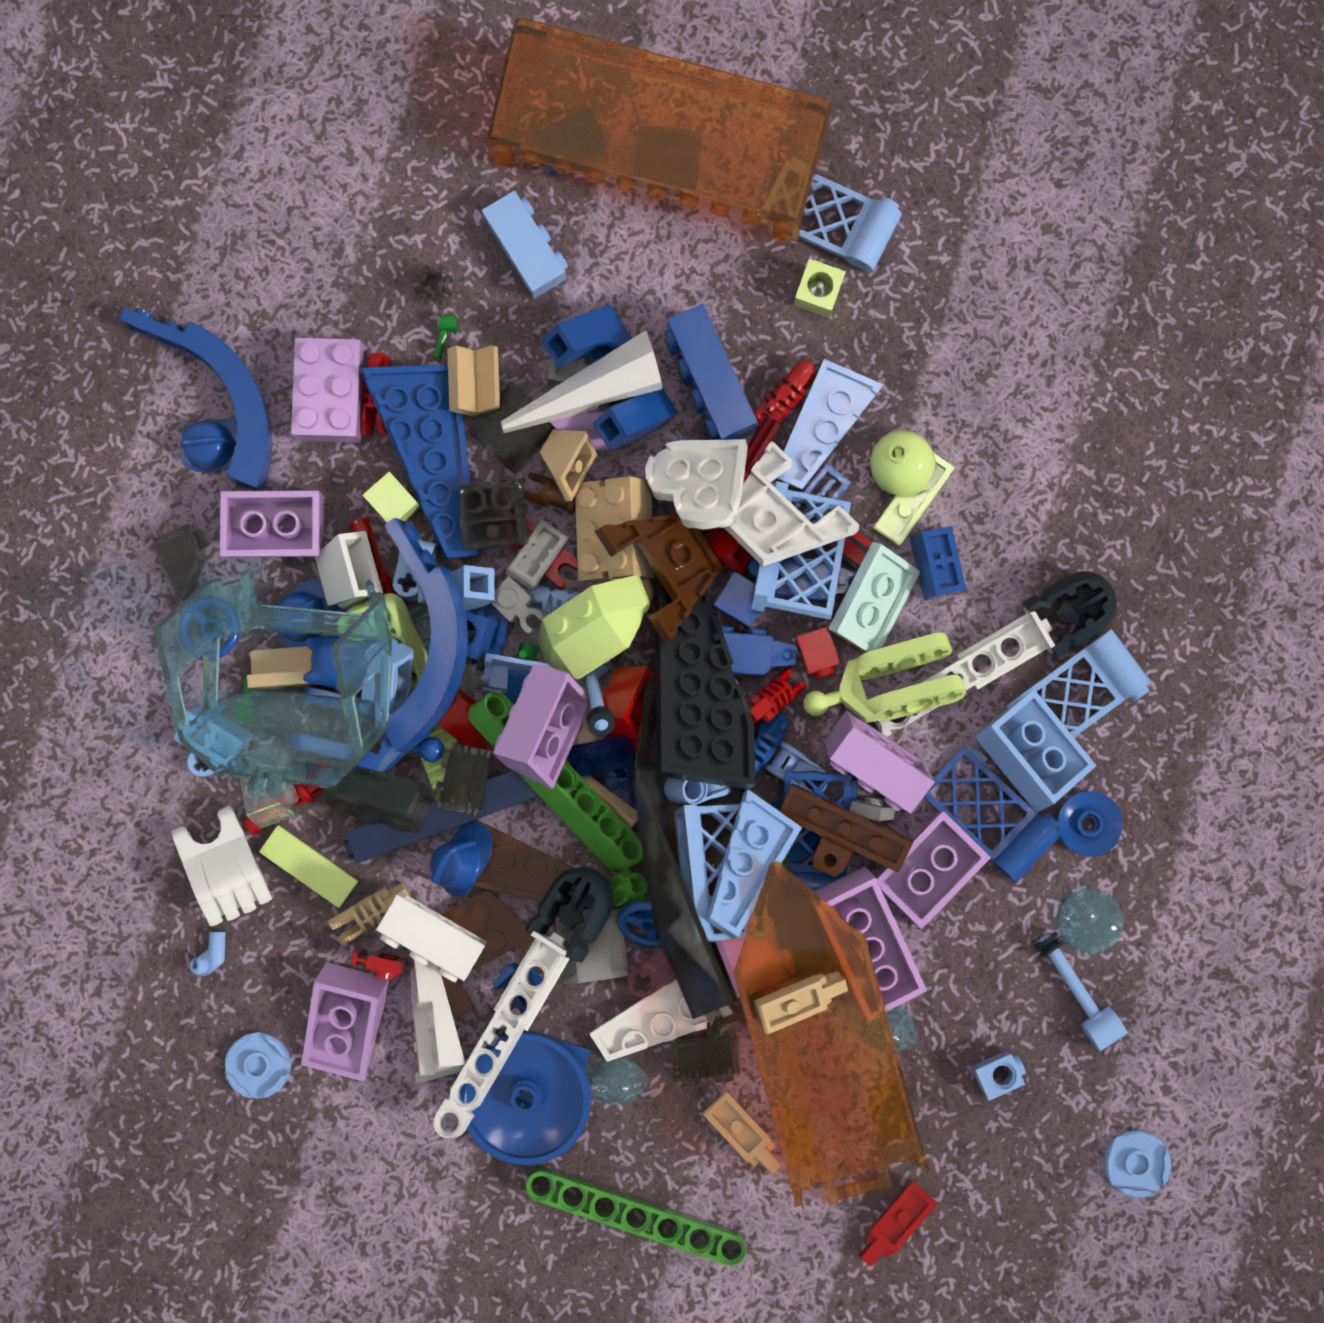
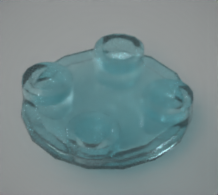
[1059,889,1124,954]

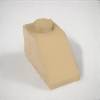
[540,429,597,501]

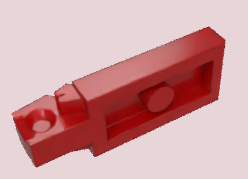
[859,1180,938,1267]

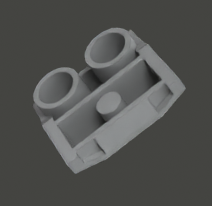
[555,909,629,985]

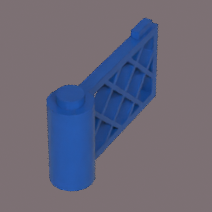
[923,746,1061,883]
[779,771,858,902]

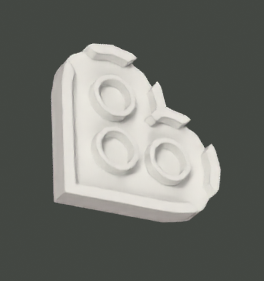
[645,439,748,530]

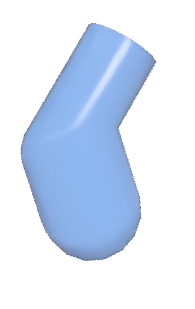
[190,932,226,976]

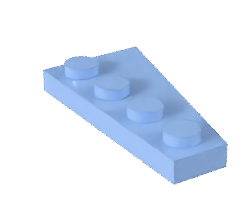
[706,789,802,939]

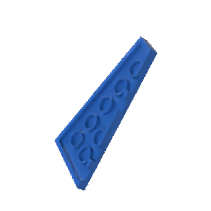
[360,365,479,560]

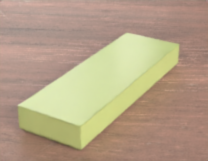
[872,453,955,547]
[259,825,359,908]

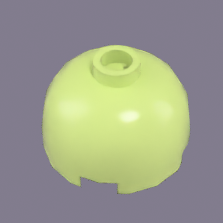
[870,430,936,498]

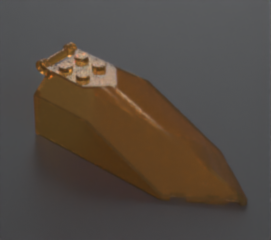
[733,861,929,1207]

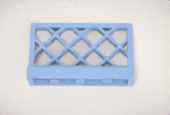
[751,481,851,620]
[674,804,771,945]

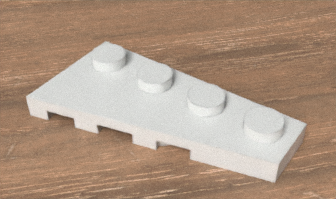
[589,961,736,1062]

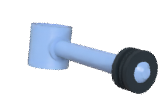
[573,660,615,736]
[1034,932,1127,1052]

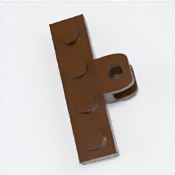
[779,783,914,877]

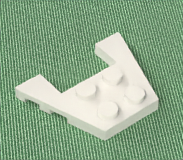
[724,441,859,566]

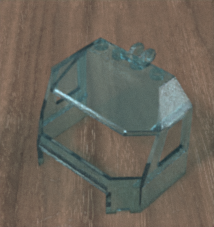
[153,569,392,798]

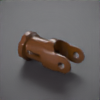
[520,472,576,515]

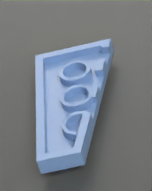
[775,359,883,491]

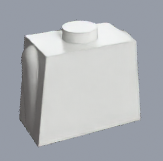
[315,531,383,609]

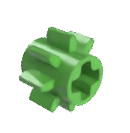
[609,868,648,907]

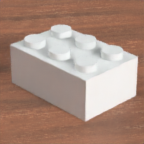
[376,892,487,983]

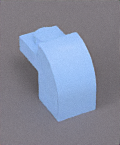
[418,565,494,610]

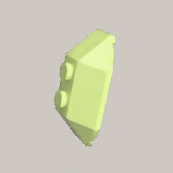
[538,575,651,680]

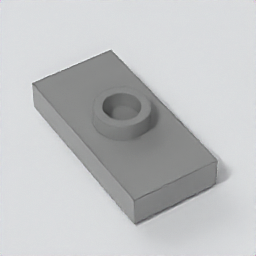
[505,520,569,591]

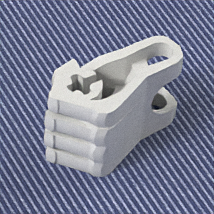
[171,805,272,926]

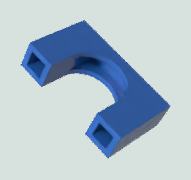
[541,304,678,451]

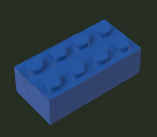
[664,304,758,440]

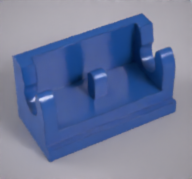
[910,526,967,601]

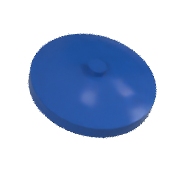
[460,1031,592,1165]

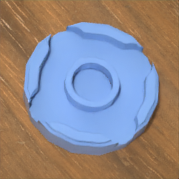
[225,1032,291,1099]
[1104,1130,1171,1198]

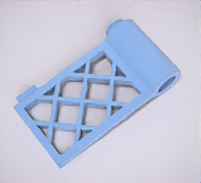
[758,158,902,272]
[1006,629,1151,737]

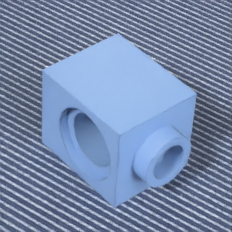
[971,1050,1026,1101]

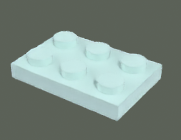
[828,542,920,653]

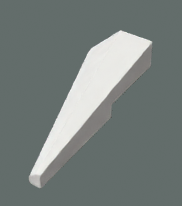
[501,331,662,433]
[410,959,466,1083]

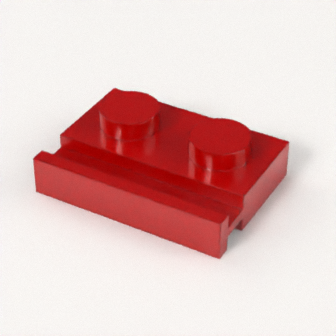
[350,948,409,980]

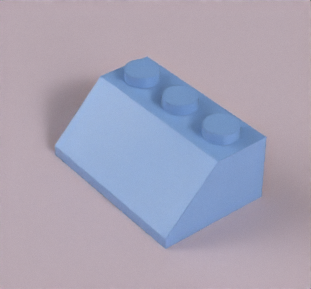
[974,689,1097,812]

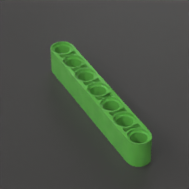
[468,691,645,872]
[526,1166,746,1266]

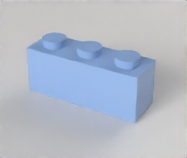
[482,190,568,299]

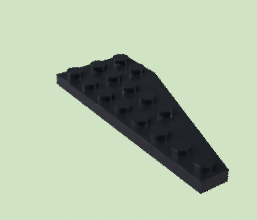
[654,572,756,789]

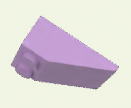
[301,962,389,1081]

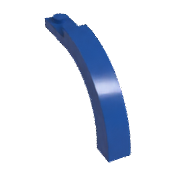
[119,308,273,491]
[380,518,468,752]

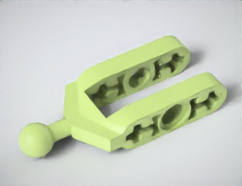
[803,632,966,723]

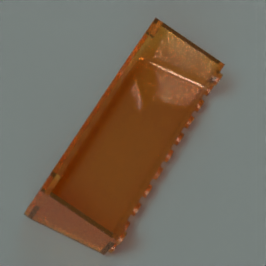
[486,18,833,243]

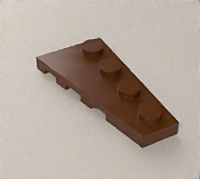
[474,820,591,910]

